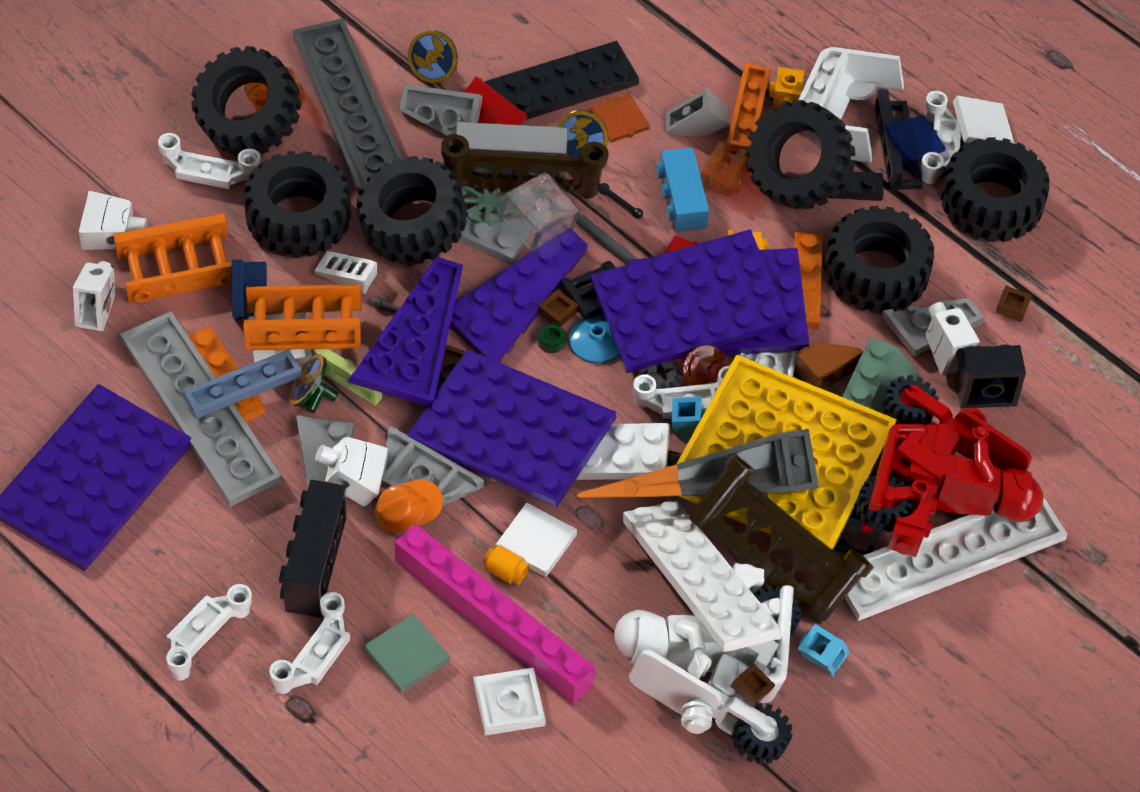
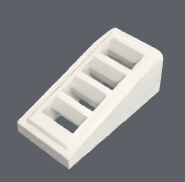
[314,251,377,294]

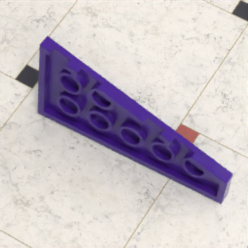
[450,228,588,363]
[348,256,463,406]

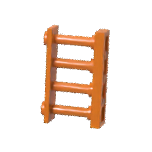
[113,213,232,304]
[244,285,362,350]

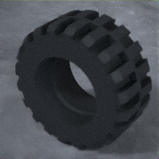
[191,46,301,156]
[745,100,856,209]
[941,137,1050,242]
[244,151,351,258]
[356,156,468,265]
[824,206,934,313]

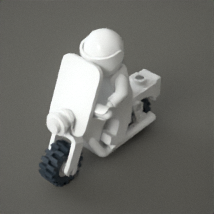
[614,563,801,765]

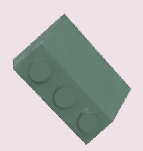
[843,337,920,415]

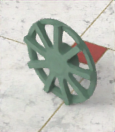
[462,186,519,226]

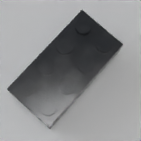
[279,479,347,618]

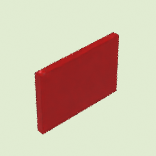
[464,76,528,125]

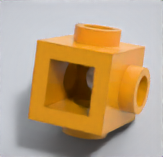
[768,67,805,109]

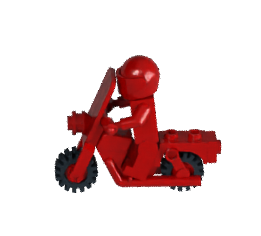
[855,375,1044,557]

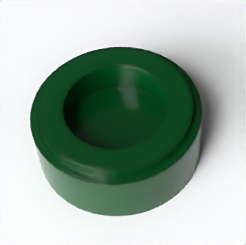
[537,324,566,353]

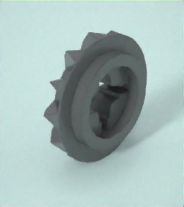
[638,360,684,389]

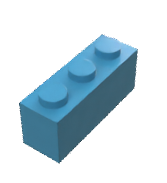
[656,147,709,232]

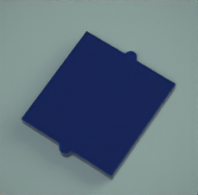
[884,115,946,161]

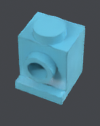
[798,624,850,676]

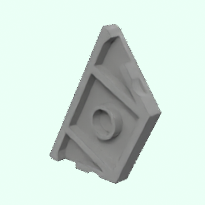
[380,426,484,507]

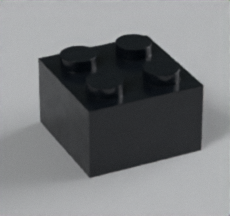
[955,344,1026,409]

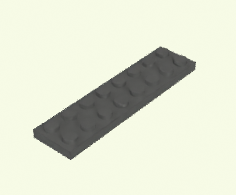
[293,18,404,195]

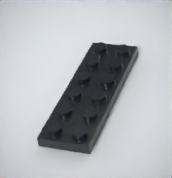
[484,41,639,120]

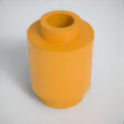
[483,545,530,585]

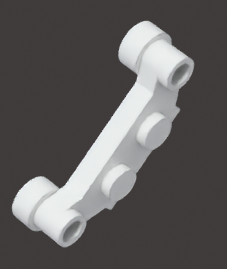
[921,91,961,184]
[158,133,260,189]
[633,366,730,419]
[166,584,252,681]
[269,592,350,694]

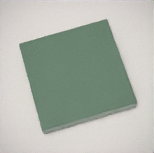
[364,614,450,693]

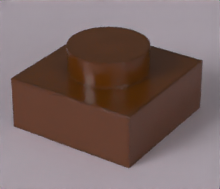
[995,286,1032,322]
[538,289,578,327]
[730,663,775,708]

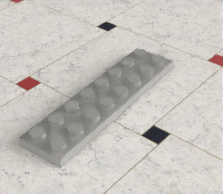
[120,311,282,507]

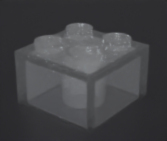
[497,172,582,252]

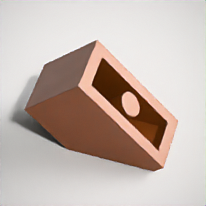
[795,342,863,390]

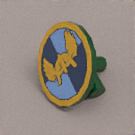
[408,30,458,83]
[557,110,609,156]
[289,354,339,413]

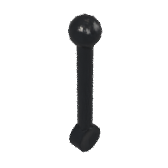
[599,183,643,219]

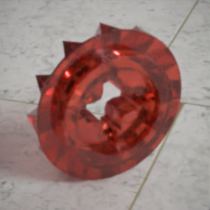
[682,345,727,386]

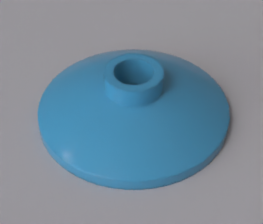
[568,316,619,363]

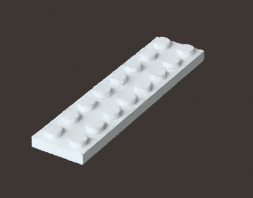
[845,498,1067,621]
[623,501,781,652]

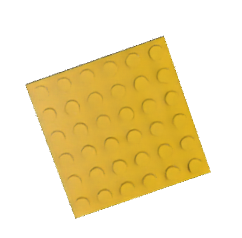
[677,355,897,550]

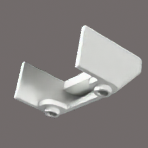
[799,47,904,163]

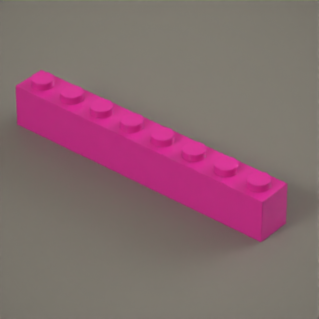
[395,524,595,704]

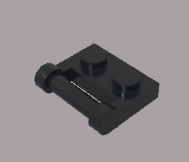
[559,260,616,320]

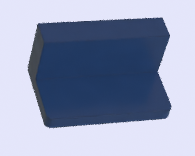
[232,260,267,319]

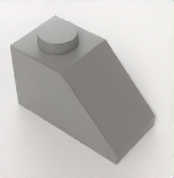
[666,89,728,137]

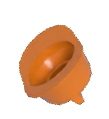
[374,479,443,533]

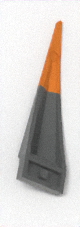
[576,429,819,498]

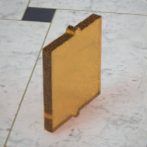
[589,93,650,143]

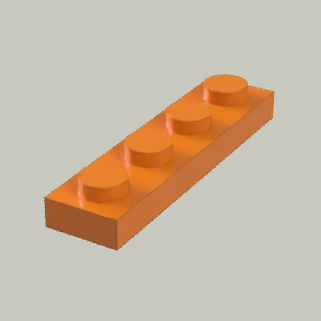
[725,63,771,153]
[794,232,823,329]
[188,326,266,422]

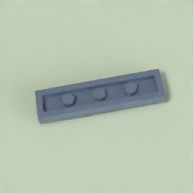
[183,349,302,419]

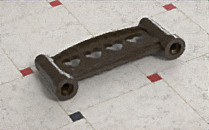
[441,134,609,199]
[689,454,874,624]

